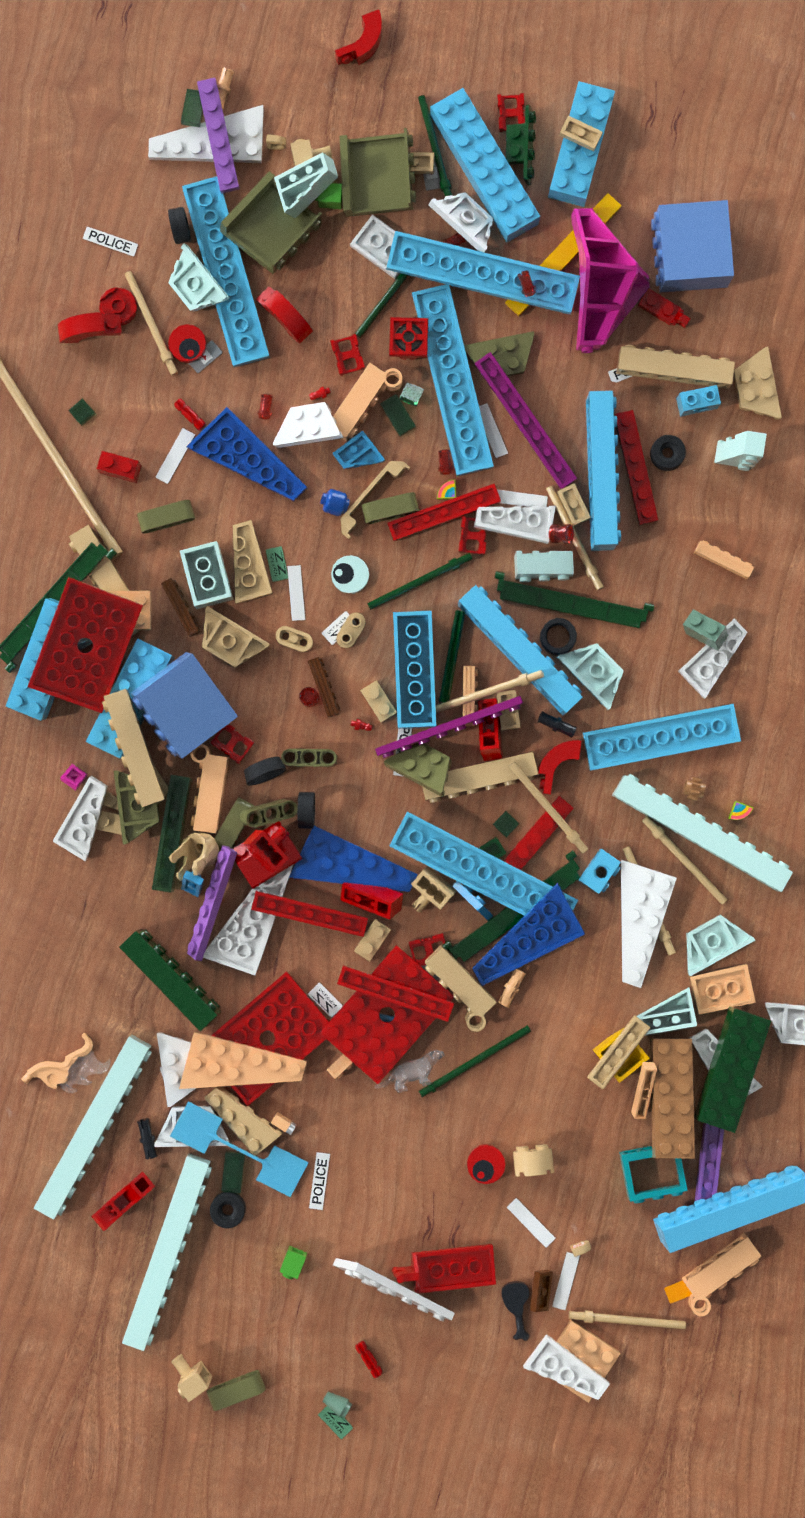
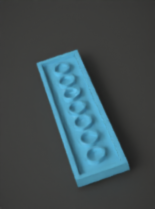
[582,704,741,771]

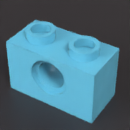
[676,385,721,417]
[578,849,621,894]

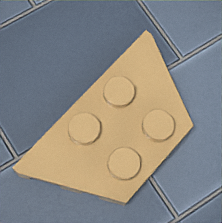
[733,347,782,420]
[202,606,270,668]

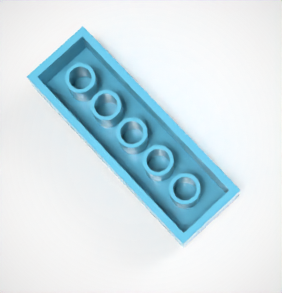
[548,81,615,207]
[6,598,59,721]
[393,611,436,729]
[86,638,175,759]

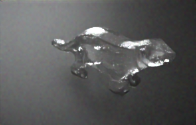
[374,1050,445,1093]

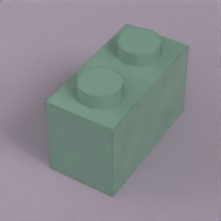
[683,609,729,651]

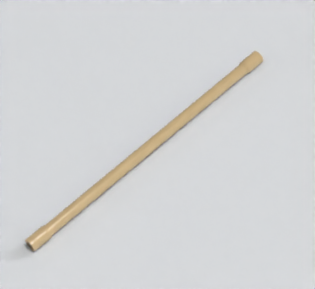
[0,358,123,558]

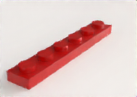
[614,410,658,525]
[387,483,501,542]
[503,796,574,870]
[251,891,368,937]
[337,965,454,1022]

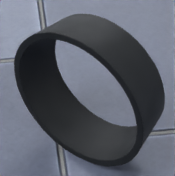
[244,757,287,786]

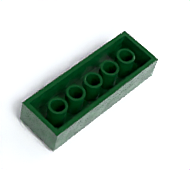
[119,929,221,1032]
[694,1006,771,1133]

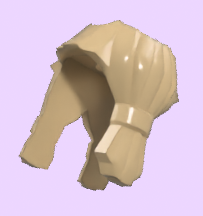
[169,833,219,881]

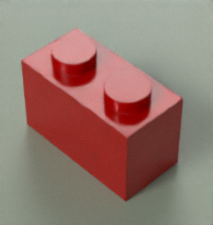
[96,451,142,484]

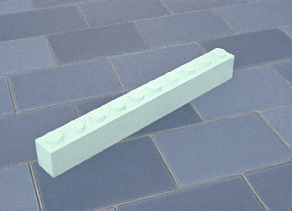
[612,774,793,892]
[34,1035,152,1220]
[122,1153,212,1351]

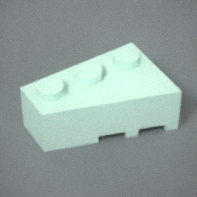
[274,152,338,218]
[714,431,767,471]
[514,551,574,582]
[637,988,697,1036]

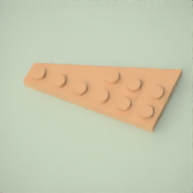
[179,1032,307,1089]

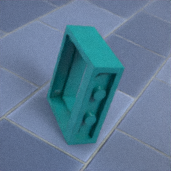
[619,1146,688,1203]

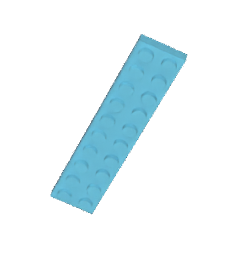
[182,176,270,368]
[386,231,580,315]
[412,284,494,477]
[389,811,578,916]

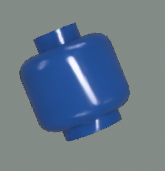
[320,489,350,516]

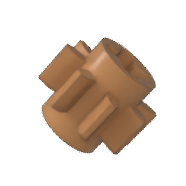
[683,777,706,801]

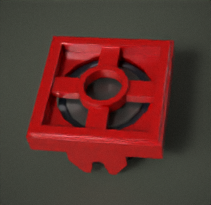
[389,317,428,360]

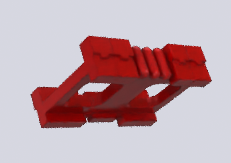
[497,93,525,132]
[330,334,365,376]
[458,516,487,555]
[210,724,255,764]
[409,933,445,966]

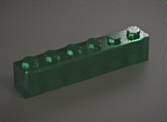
[152,775,192,893]

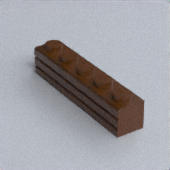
[161,578,201,637]
[308,657,340,718]

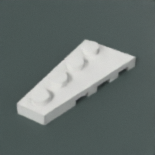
[474,506,556,544]
[678,618,747,699]
[53,776,108,861]
[689,1028,763,1096]
[523,1334,610,1400]

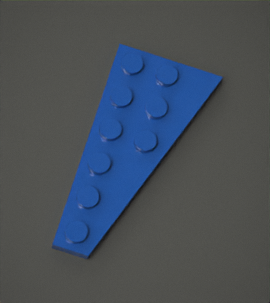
[186,407,307,502]
[473,883,585,986]

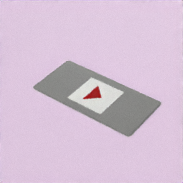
[423,162,441,190]
[189,340,222,373]

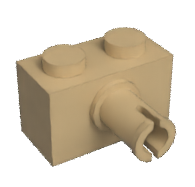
[290,139,332,166]
[411,866,457,913]
[171,1354,212,1402]

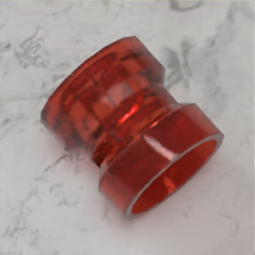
[549,524,574,543]
[299,687,319,707]

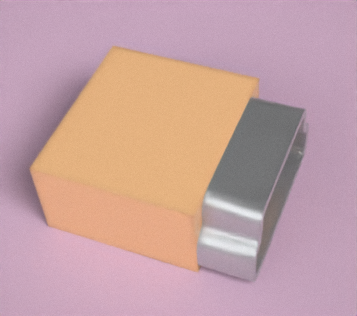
[271,1112,296,1135]

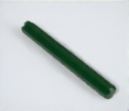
[439,610,465,703]

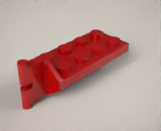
[392,1244,496,1294]

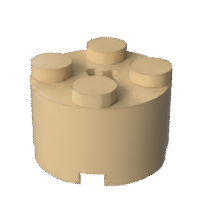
[513,1144,554,1176]

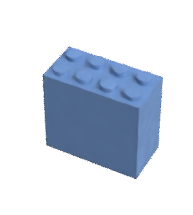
[651,200,734,292]
[130,652,238,758]

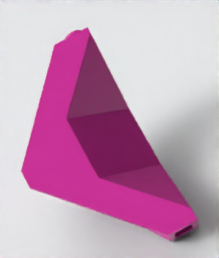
[571,208,650,353]

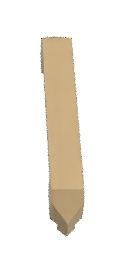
[341,461,410,539]

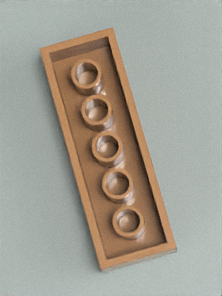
[650,1039,695,1159]

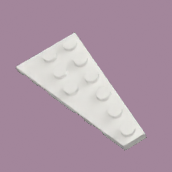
[148,105,264,163]
[621,859,677,988]
[203,865,293,975]
[333,1258,455,1321]

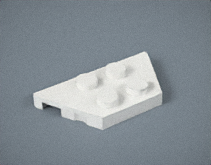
[428,193,493,253]
[273,402,343,448]
[765,1002,805,1045]
[157,1032,196,1107]
[154,1106,230,1147]

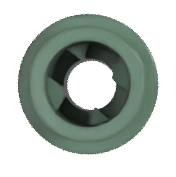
[322,1391,352,1418]

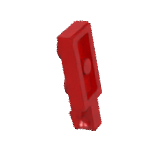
[638,288,690,328]

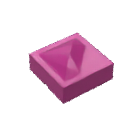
[60,764,88,791]

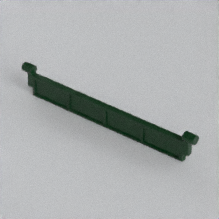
[0,542,117,673]
[494,571,654,628]
[442,850,580,962]

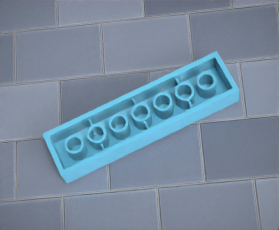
[430,88,541,243]
[586,391,621,551]
[458,585,582,716]
[653,1166,805,1253]

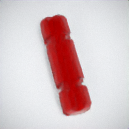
[174,398,206,431]
[355,1341,383,1378]

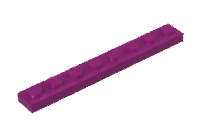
[475,352,577,489]
[375,696,524,758]

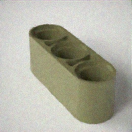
[361,492,419,524]
[137,500,195,534]
[281,749,337,767]
[215,797,254,850]
[240,799,298,828]
[206,1370,266,1411]

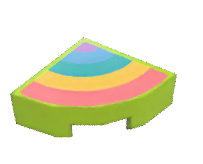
[437,479,456,500]
[728,801,753,820]

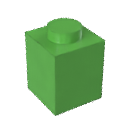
[315,183,342,209]
[280,1246,307,1279]

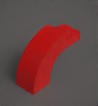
[335,9,382,65]
[256,287,313,344]
[58,312,122,343]
[537,740,582,795]
[91,1172,155,1231]

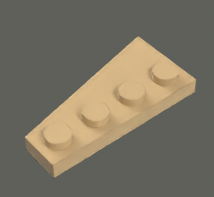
[233,520,273,604]
[204,1086,283,1156]

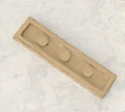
[587,1015,651,1089]

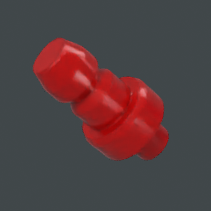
[309,386,331,400]
[350,719,372,731]

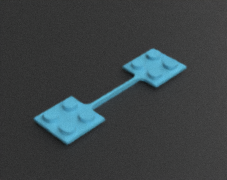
[170,1101,309,1197]

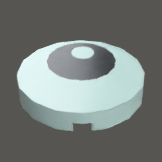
[331,555,369,594]

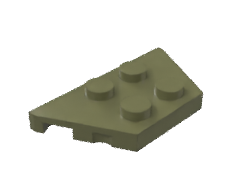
[464,331,534,377]
[384,743,451,797]
[114,770,160,845]

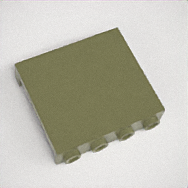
[339,128,416,217]
[220,171,322,274]

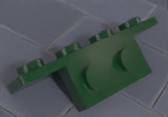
[506,105,536,185]

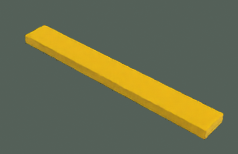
[505,193,622,316]

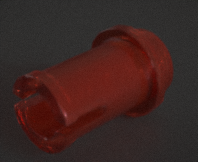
[443,232,466,246]
[517,270,536,297]
[257,394,273,420]
[438,449,453,475]

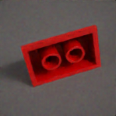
[233,821,302,889]

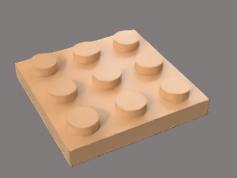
[556,1319,621,1403]

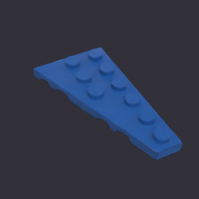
[289,826,418,892]

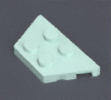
[169,243,229,312]
[557,643,624,710]
[686,915,755,976]

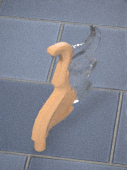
[22,1033,110,1093]

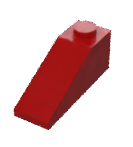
[478,698,503,761]
[340,882,403,920]

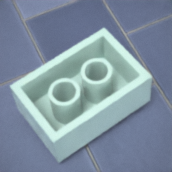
[180,541,234,609]

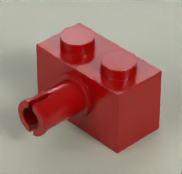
[242,826,289,872]

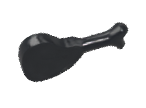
[501,1281,530,1341]

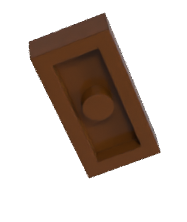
[530,1270,553,1312]

